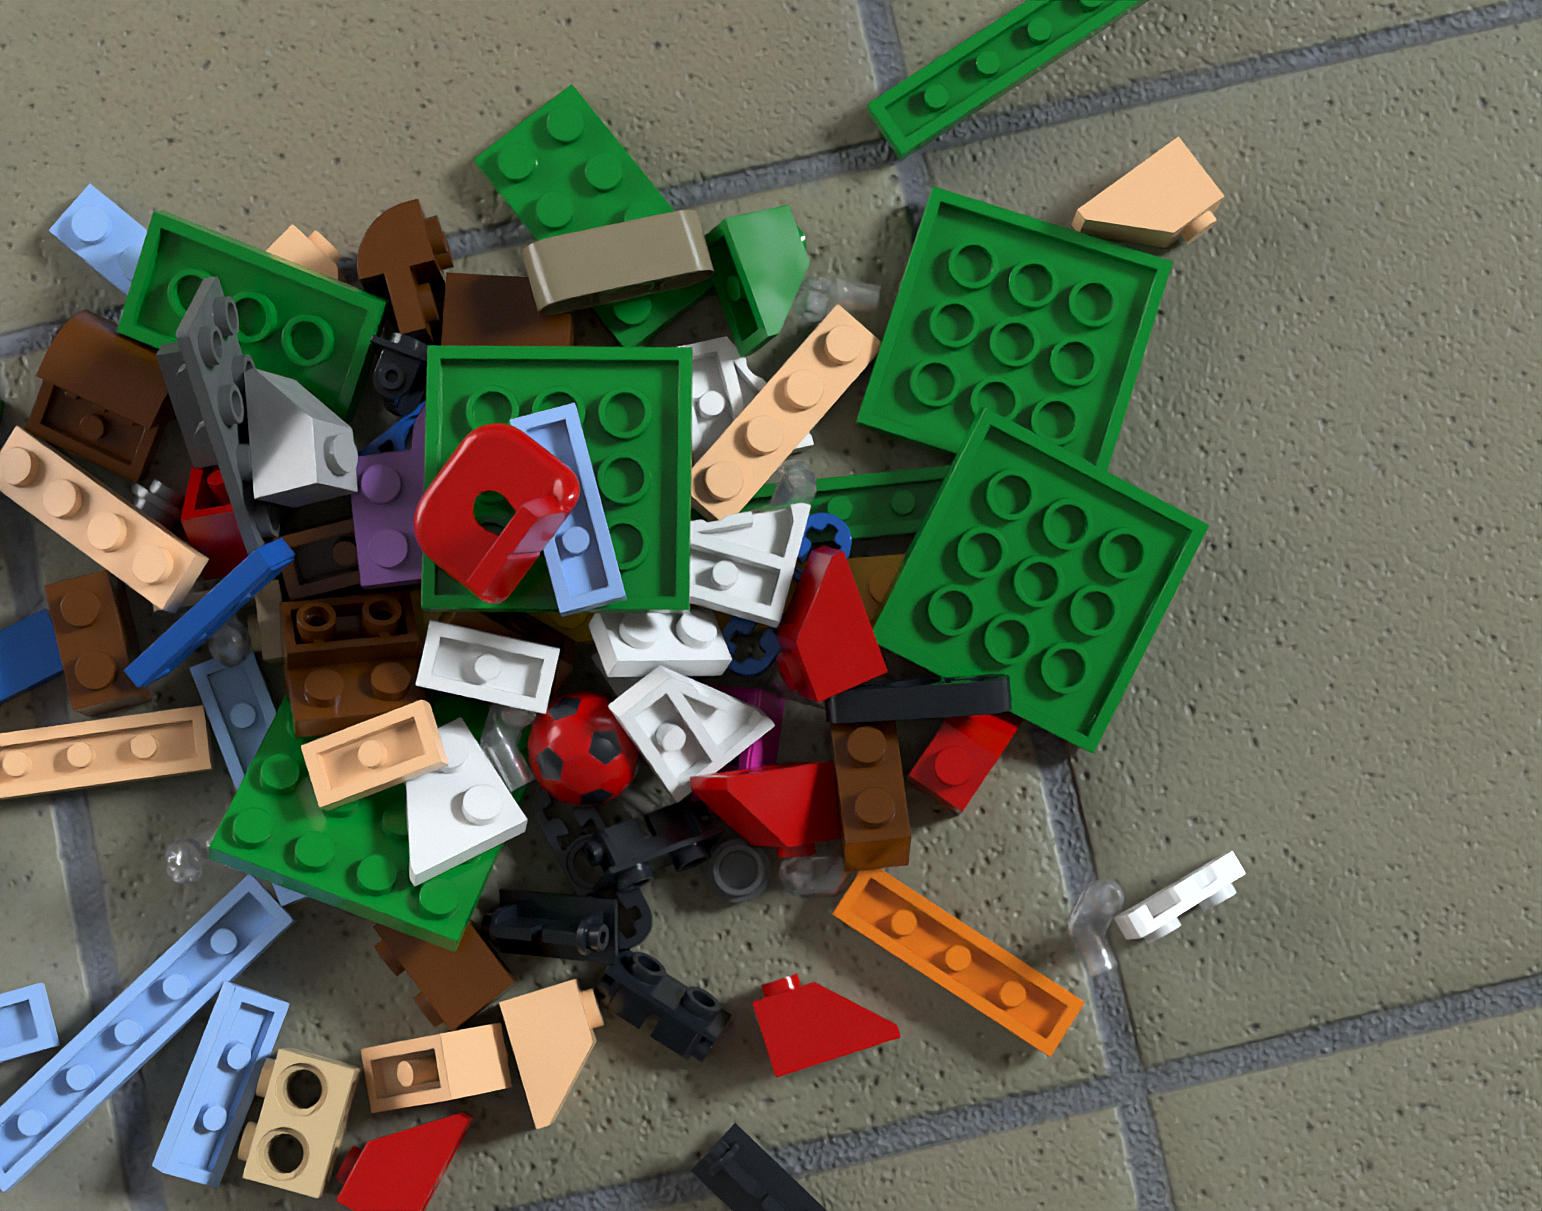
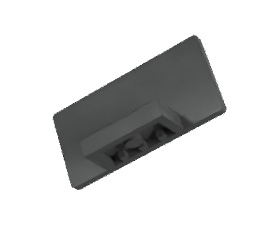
[156,276,287,556]

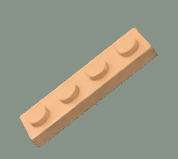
[691,304,882,522]
[0,425,209,614]
[0,705,216,800]

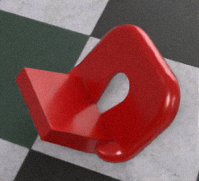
[414,423,580,605]

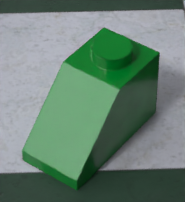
[705,205,810,358]

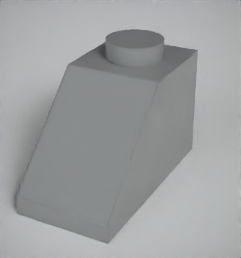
[244,368,358,508]

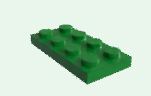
[473,84,715,347]
[116,211,392,423]

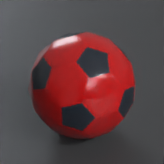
[527,691,642,807]

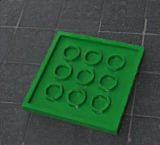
[855,186,1173,471]
[421,345,693,614]
[871,407,1209,754]
[209,687,534,953]

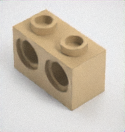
[238,1047,363,1198]

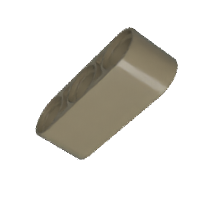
[521,210,715,316]

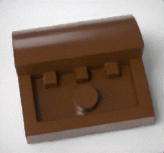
[357,199,454,354]
[25,309,177,483]
[279,590,427,738]

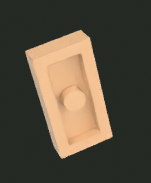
[301,700,449,811]

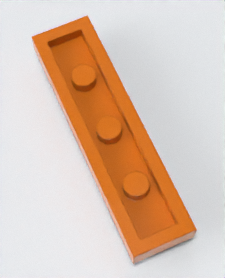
[832,868,1085,1057]

